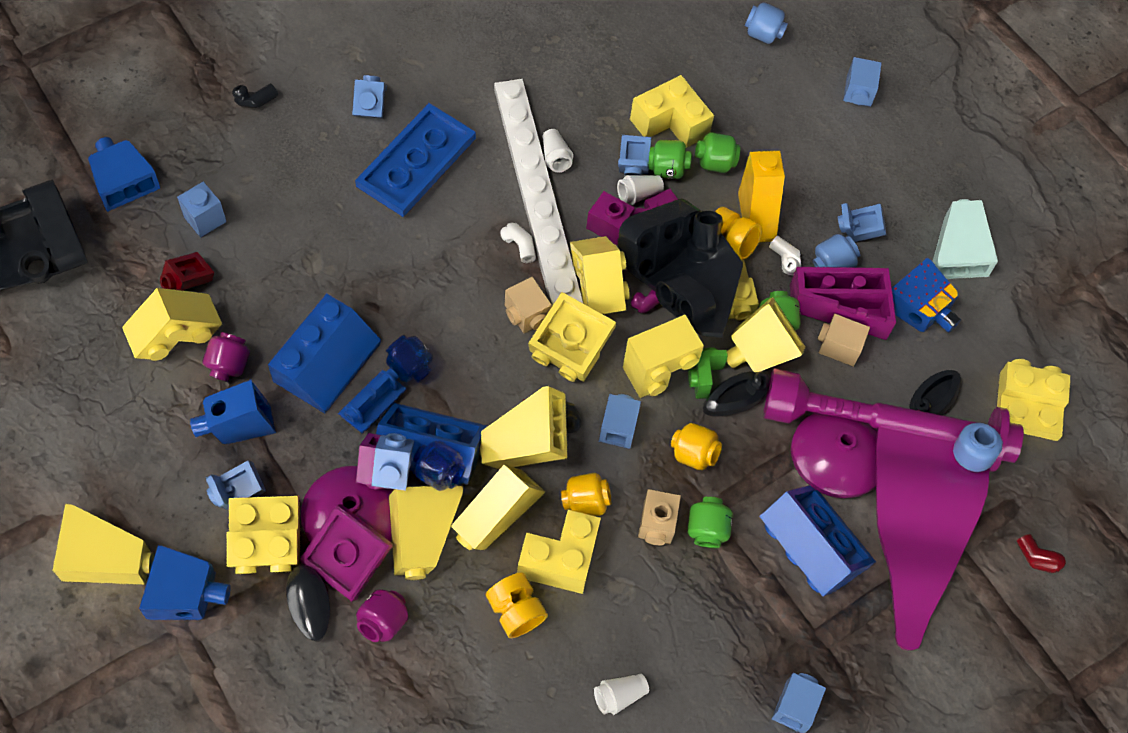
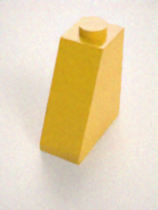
[738,151,785,242]

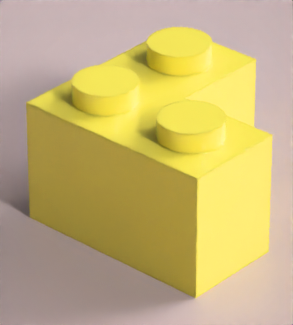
[630,75,714,148]
[570,236,629,314]
[122,288,222,361]
[623,315,704,398]
[517,510,601,594]

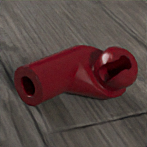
[1016,534,1066,573]

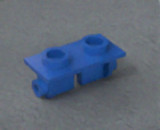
[338,369,407,434]

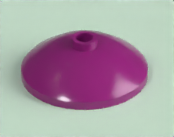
[791,413,877,498]
[301,466,394,543]

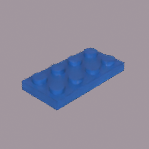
[355,103,476,217]

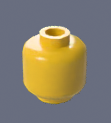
[671,423,722,470]
[561,473,612,516]

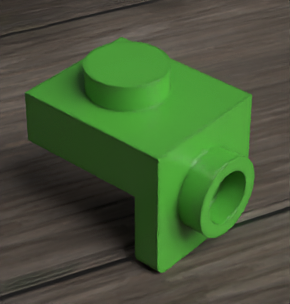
[688,347,728,399]

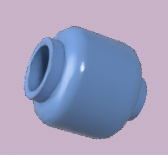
[744,2,788,44]
[813,234,861,268]
[953,422,1003,472]

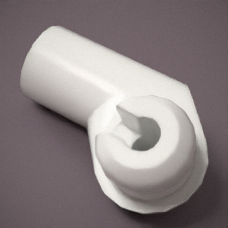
[500,223,536,263]
[769,235,802,276]

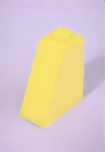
[479,386,567,470]
[451,465,545,550]
[389,486,463,580]
[53,504,154,585]

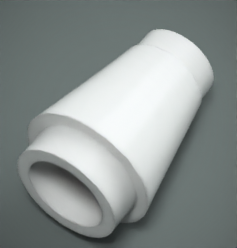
[542,129,573,172]
[617,175,664,205]
[594,674,649,715]

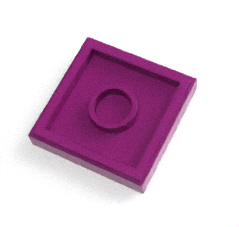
[299,504,393,602]

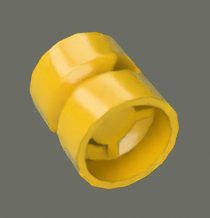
[715,206,762,260]
[485,572,548,639]

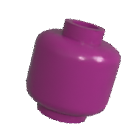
[202,332,250,382]
[356,589,408,642]

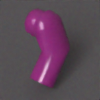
[630,290,659,313]

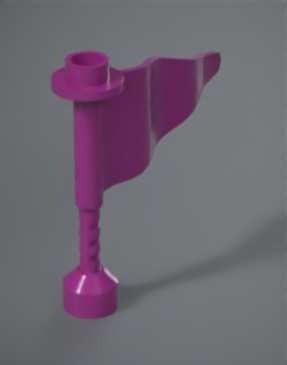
[763,368,1024,651]

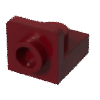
[160,252,215,291]

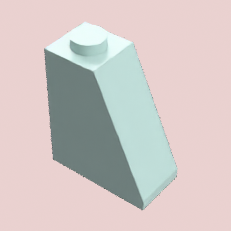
[933,199,998,279]

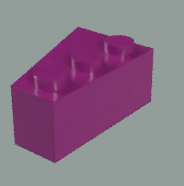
[789,267,896,340]

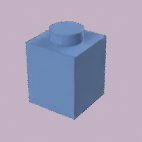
[843,57,881,107]
[177,181,226,238]
[599,394,641,449]
[772,673,826,733]

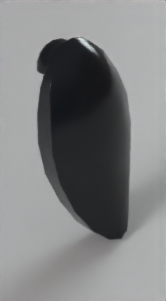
[909,370,961,415]
[703,371,770,416]
[286,565,330,642]

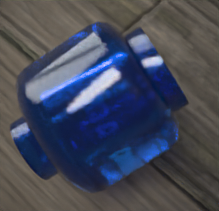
[386,335,433,383]
[413,440,466,491]

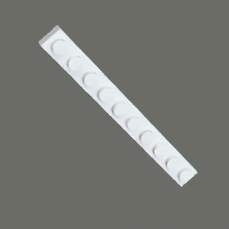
[494,79,583,306]

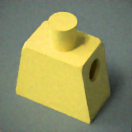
[727,297,805,373]

